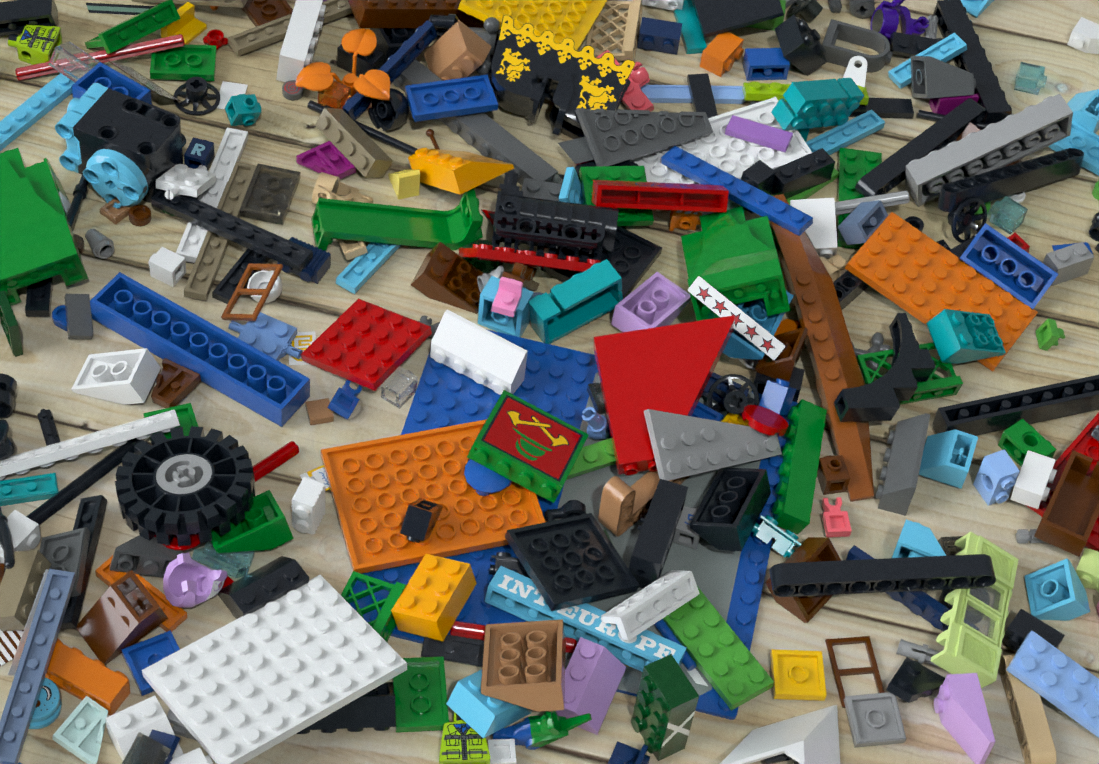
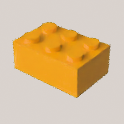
[391,554,477,641]

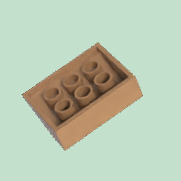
[481,619,566,712]

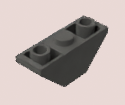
[110,535,183,578]

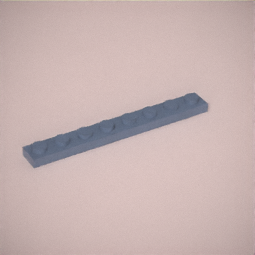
[0,569,76,764]

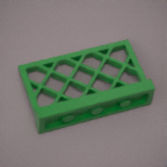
[85,0,181,54]
[856,342,963,405]
[341,571,406,642]

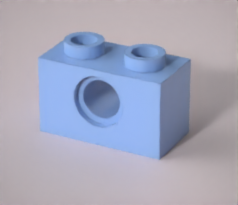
[973,449,1020,506]

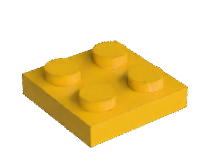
[770,649,827,701]

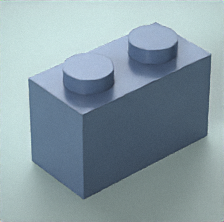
[838,200,888,245]

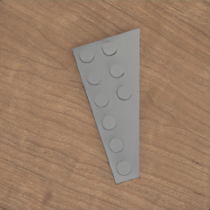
[644,409,782,481]

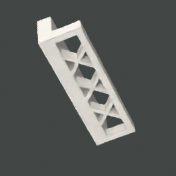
[601,570,700,641]

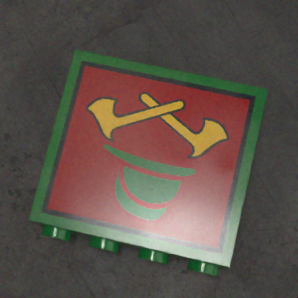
[467,390,589,503]

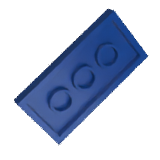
[404,75,498,122]

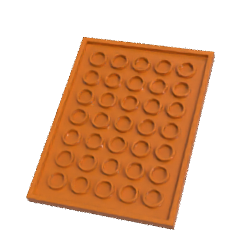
[321,419,545,574]

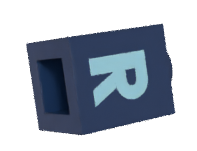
[184,137,215,170]

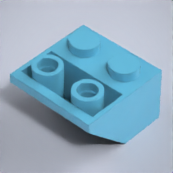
[1067,89,1099,133]
[919,429,978,489]

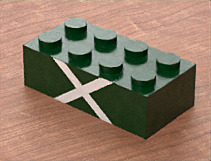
[631,654,699,761]

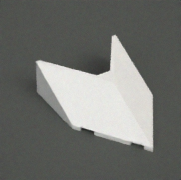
[720,705,840,764]

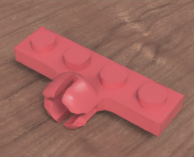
[596,50,654,112]

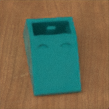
[926,309,1006,364]

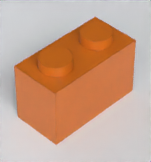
[700,32,744,77]

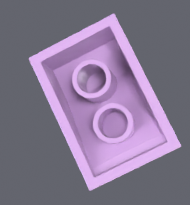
[611,272,691,332]
[934,673,995,764]

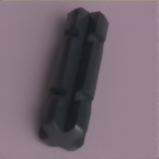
[37,409,61,446]

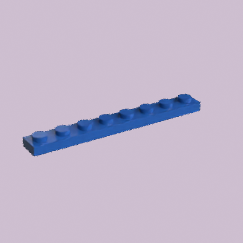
[661,146,813,236]

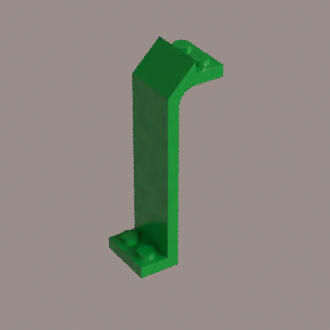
[311,189,483,251]

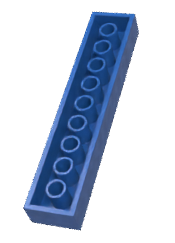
[90,272,310,427]

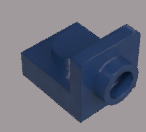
[608,741,650,764]

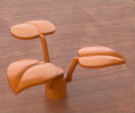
[295,28,390,101]

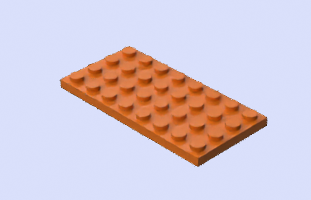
[845,212,1038,372]

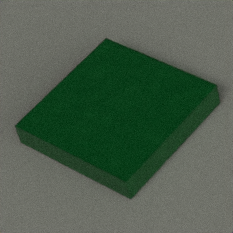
[0,290,23,357]

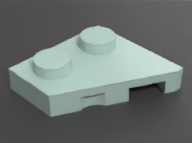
[52,696,108,764]

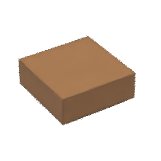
[99,197,131,225]
[305,398,334,425]

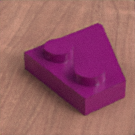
[296,141,356,179]

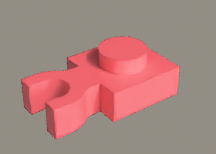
[822,497,852,537]

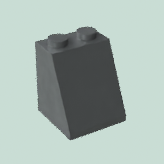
[911,56,976,98]

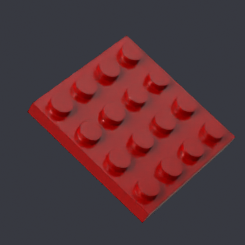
[301,298,432,391]

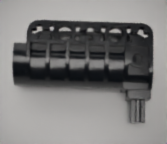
[492,170,619,263]

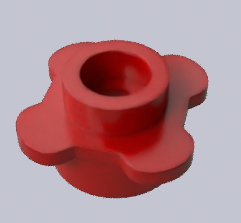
[203,29,228,49]

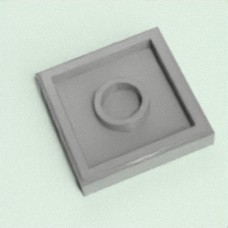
[844,692,906,748]

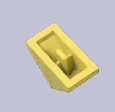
[388,169,420,200]

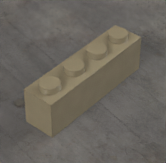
[315,108,393,178]

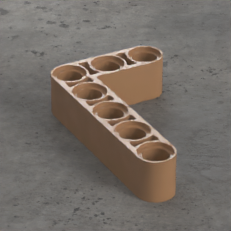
[598,471,689,537]

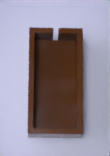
[1034,450,1099,557]

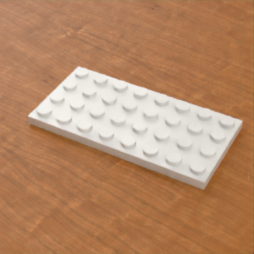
[630,97,812,211]

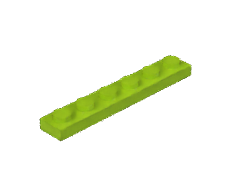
[742,81,869,105]

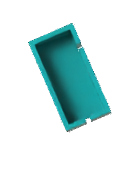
[771,78,864,130]
[529,259,623,344]

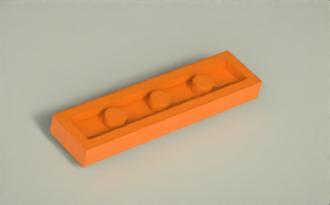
[95,556,187,632]

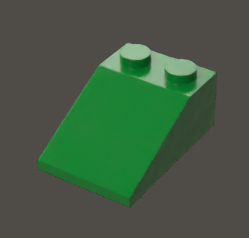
[211,490,294,553]

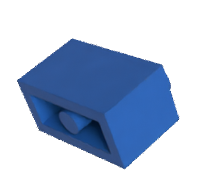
[742,48,790,81]

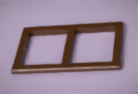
[825,636,885,708]

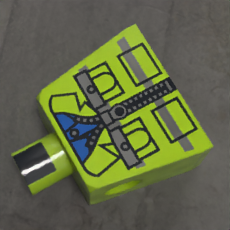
[8,25,62,65]
[439,713,490,764]

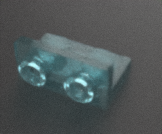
[191,541,255,578]

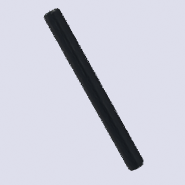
[26,438,142,525]

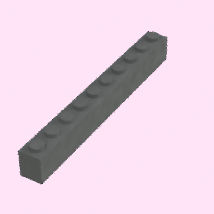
[393,59,558,186]

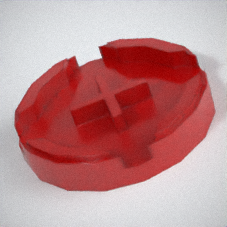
[741,405,789,436]

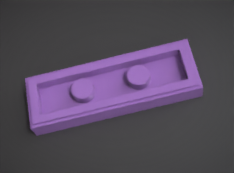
[725,115,793,153]

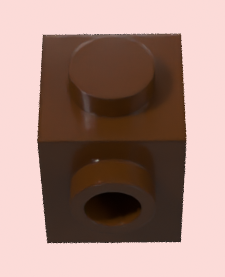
[817,455,850,495]

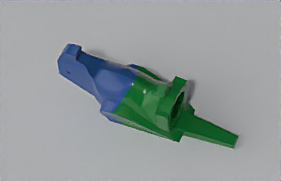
[492,711,592,750]

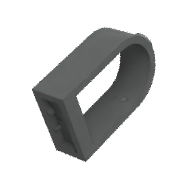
[822,19,893,73]

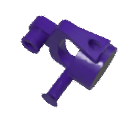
[870,0,929,43]

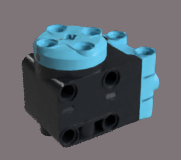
[55,83,186,209]

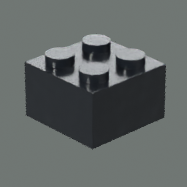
[774,15,827,76]

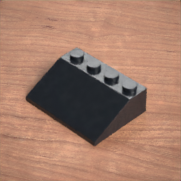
[692,0,784,38]

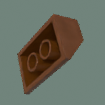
[765,537,842,623]

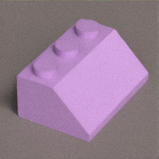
[556,637,626,735]

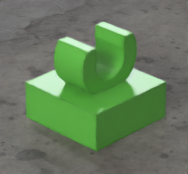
[1035,318,1065,351]

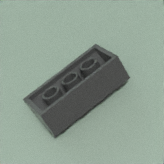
[875,413,930,516]

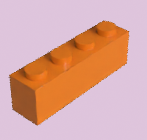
[45,638,130,716]

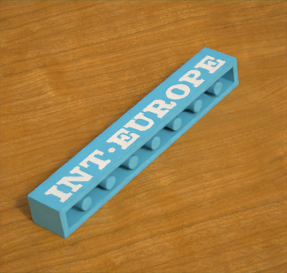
[485,566,687,672]

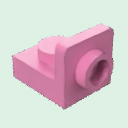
[491,277,523,318]

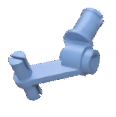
[582,407,611,440]

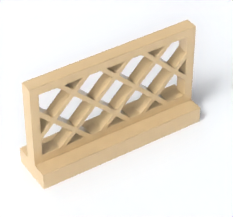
[586,0,643,62]

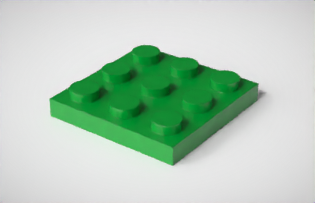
[579,166,654,226]

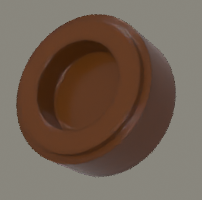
[128,205,152,227]

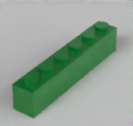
[772,399,827,535]

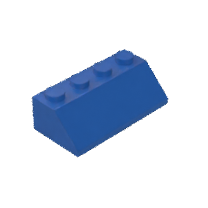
[959,223,1059,310]

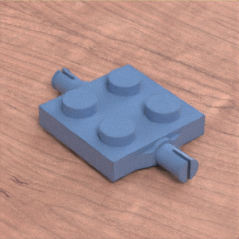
[228,312,303,361]

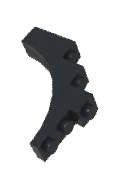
[834,313,935,422]

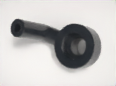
[545,500,586,522]

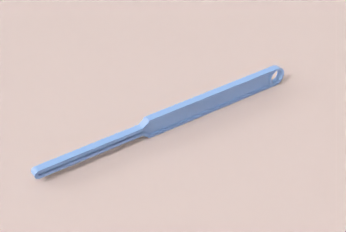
[641,85,747,104]

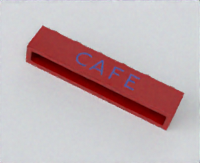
[592,180,729,212]

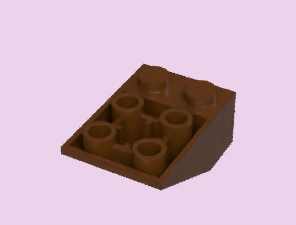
[411,242,483,314]
[76,570,168,665]

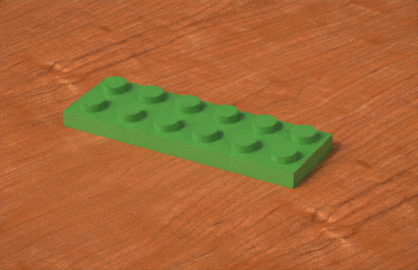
[663,586,774,711]

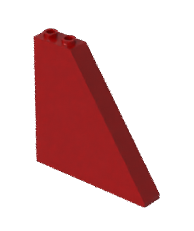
[594,315,735,475]

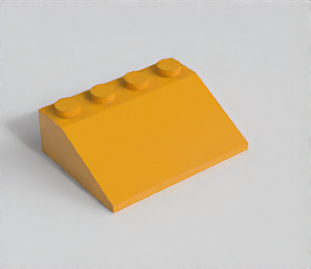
[408,148,514,195]

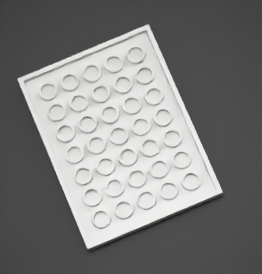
[142,575,407,764]

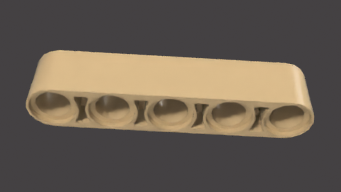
[999,654,1057,764]

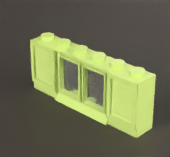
[931,532,1019,689]

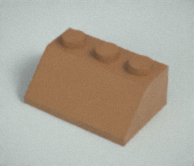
[424,20,492,80]

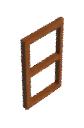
[221,263,283,321]

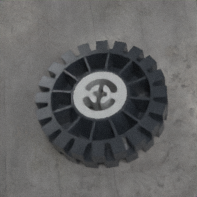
[115,426,255,546]

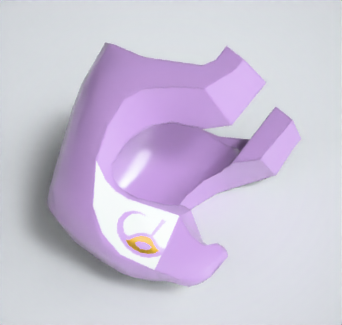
[163,552,227,608]

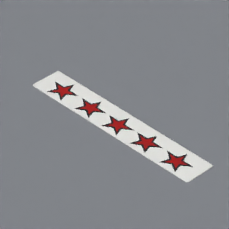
[688,276,785,360]

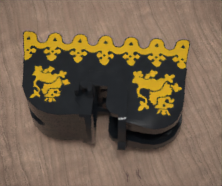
[490,15,636,139]

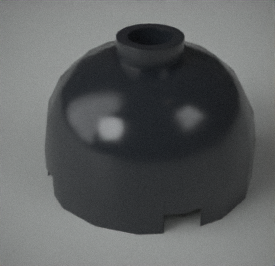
[369,88,409,131]

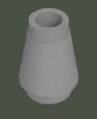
[85,229,114,259]

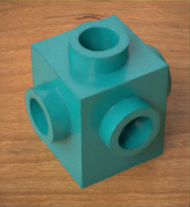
[225,94,262,126]

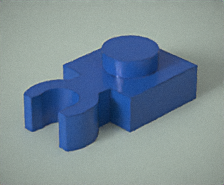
[327,380,362,420]

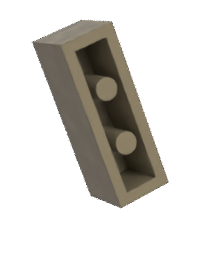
[0,550,51,631]

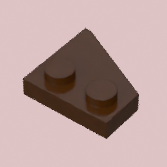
[151,358,201,408]

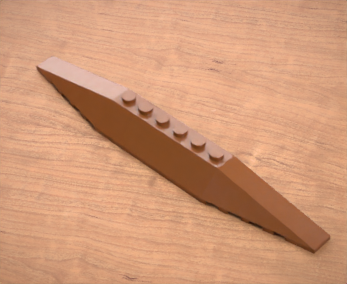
[769,194,874,502]

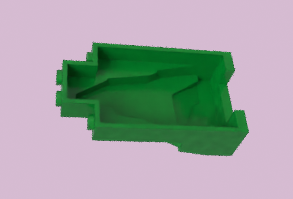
[0,148,88,306]
[681,206,790,321]

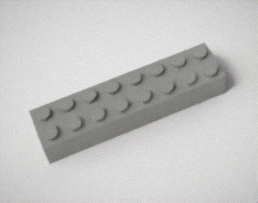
[906,94,1073,207]

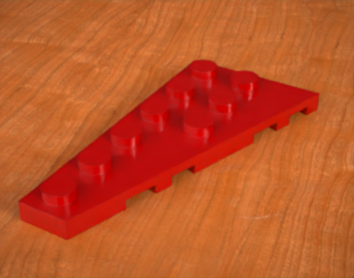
[458,244,601,273]

